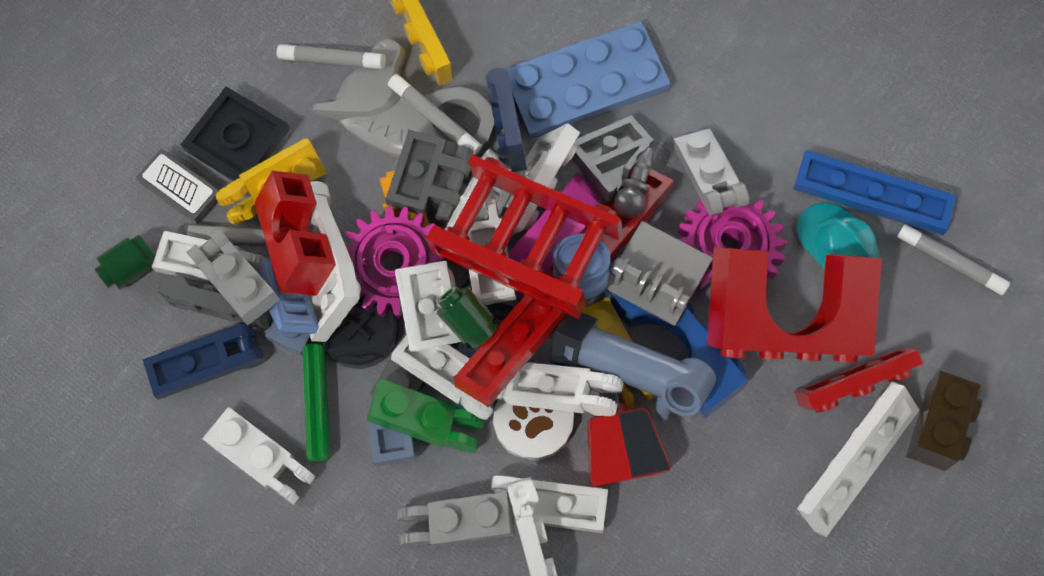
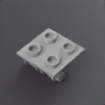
[605,221,713,326]

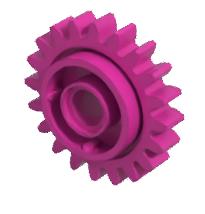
[677,194,787,290]
[345,206,449,318]

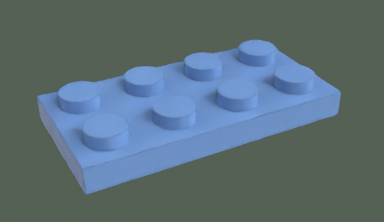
[505,21,671,140]

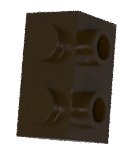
[906,371,982,471]

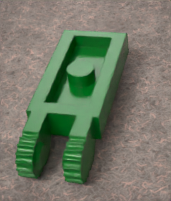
[366,378,485,453]

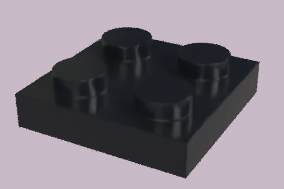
[180,86,290,181]

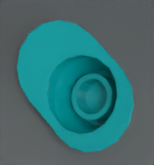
[796,203,879,270]

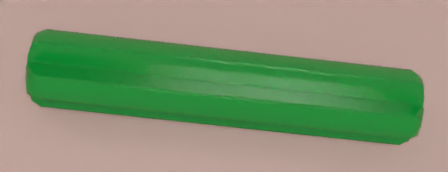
[303,344,330,463]

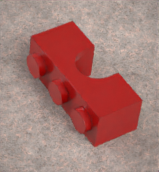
[255,170,336,296]

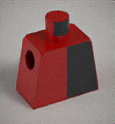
[587,388,671,488]

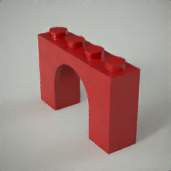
[707,247,882,363]

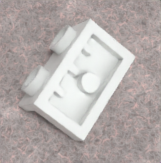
[395,261,461,351]

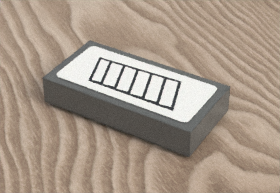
[136,149,219,224]

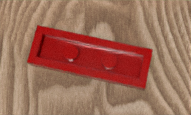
[794,347,923,413]

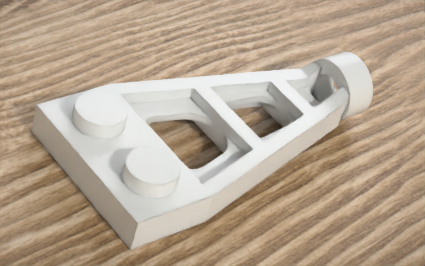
[308,181,361,342]

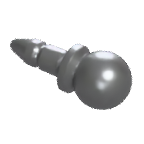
[614,147,653,219]

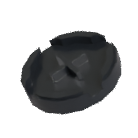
[321,295,399,369]

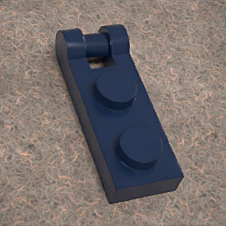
[486,68,527,172]
[142,323,264,400]

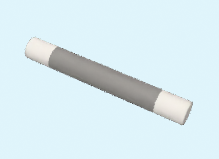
[277,44,386,69]
[388,74,482,156]
[897,224,1011,296]

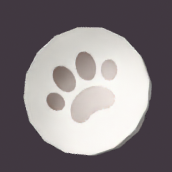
[493,398,574,461]

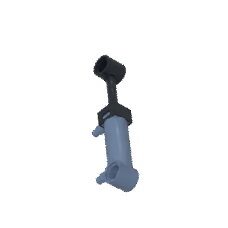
[459,277,716,422]

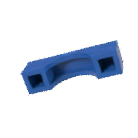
[605,290,748,418]

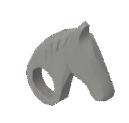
[313,39,495,159]

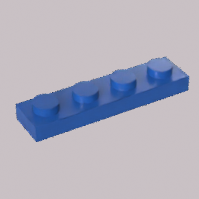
[793,150,957,235]

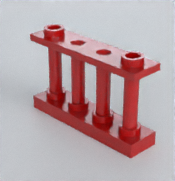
[426,155,623,319]

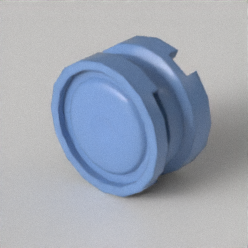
[553,234,610,299]

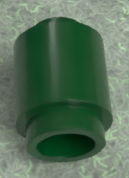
[94,234,155,290]
[437,286,498,348]

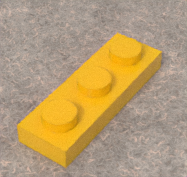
[390,0,453,86]

